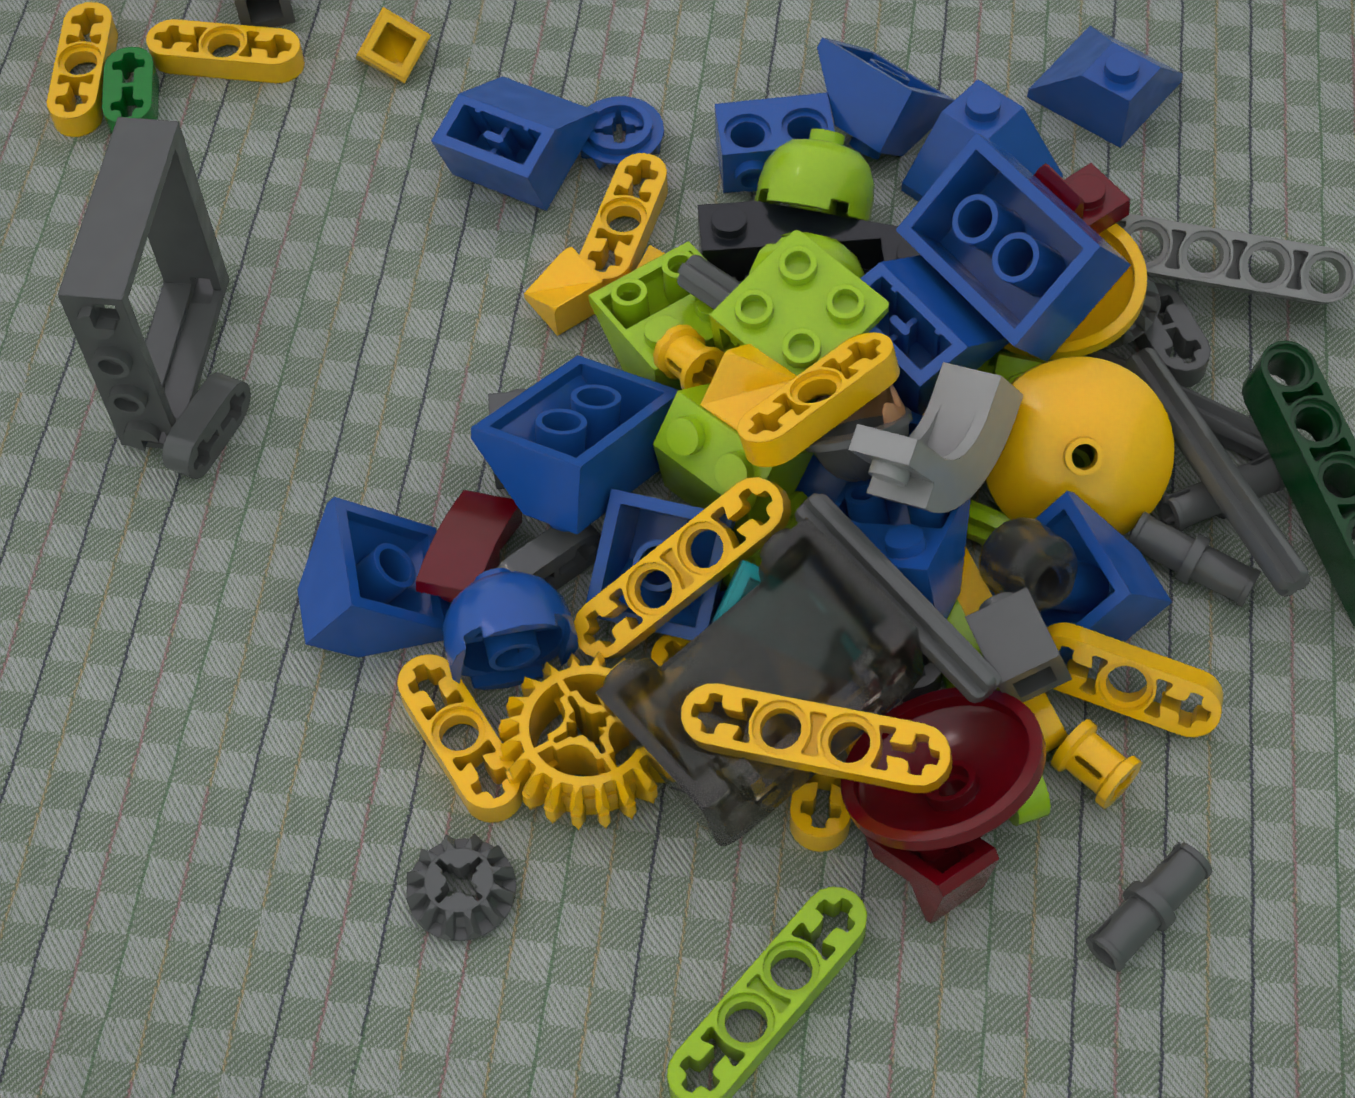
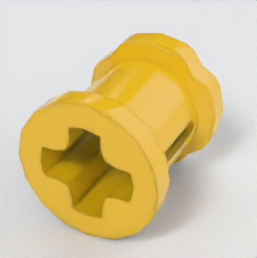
[653,325,725,389]
[1051,719,1143,809]

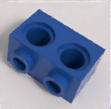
[715,92,835,193]

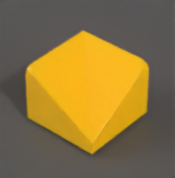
[355,7,431,84]
[524,246,604,336]
[700,344,797,431]

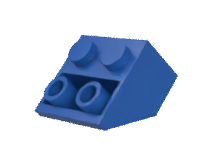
[431,76,600,211]
[860,255,1010,415]
[802,481,971,629]

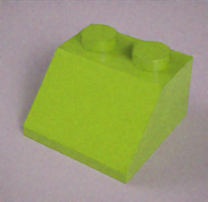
[653,383,813,544]

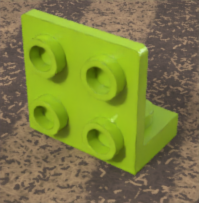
[709,230,889,403]

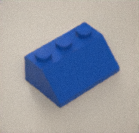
[471,355,678,535]

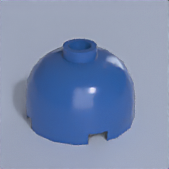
[442,568,579,690]

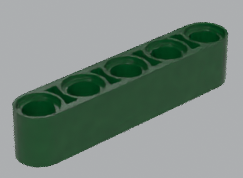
[1242,340,1355,627]

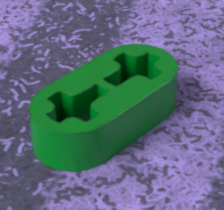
[102,47,159,134]

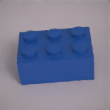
[896,132,1131,362]

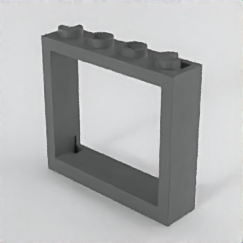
[58,117,230,451]

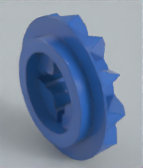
[580,96,664,170]

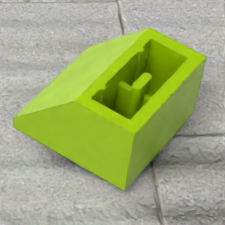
[588,241,715,390]

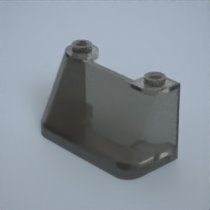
[595,517,924,846]

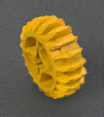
[498,651,679,830]

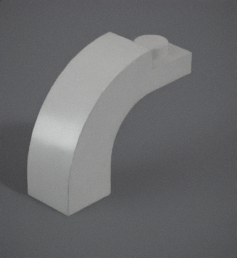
[848,362,1023,513]

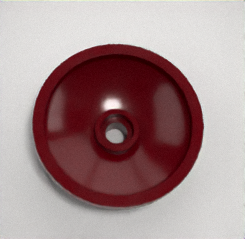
[841,687,1047,851]

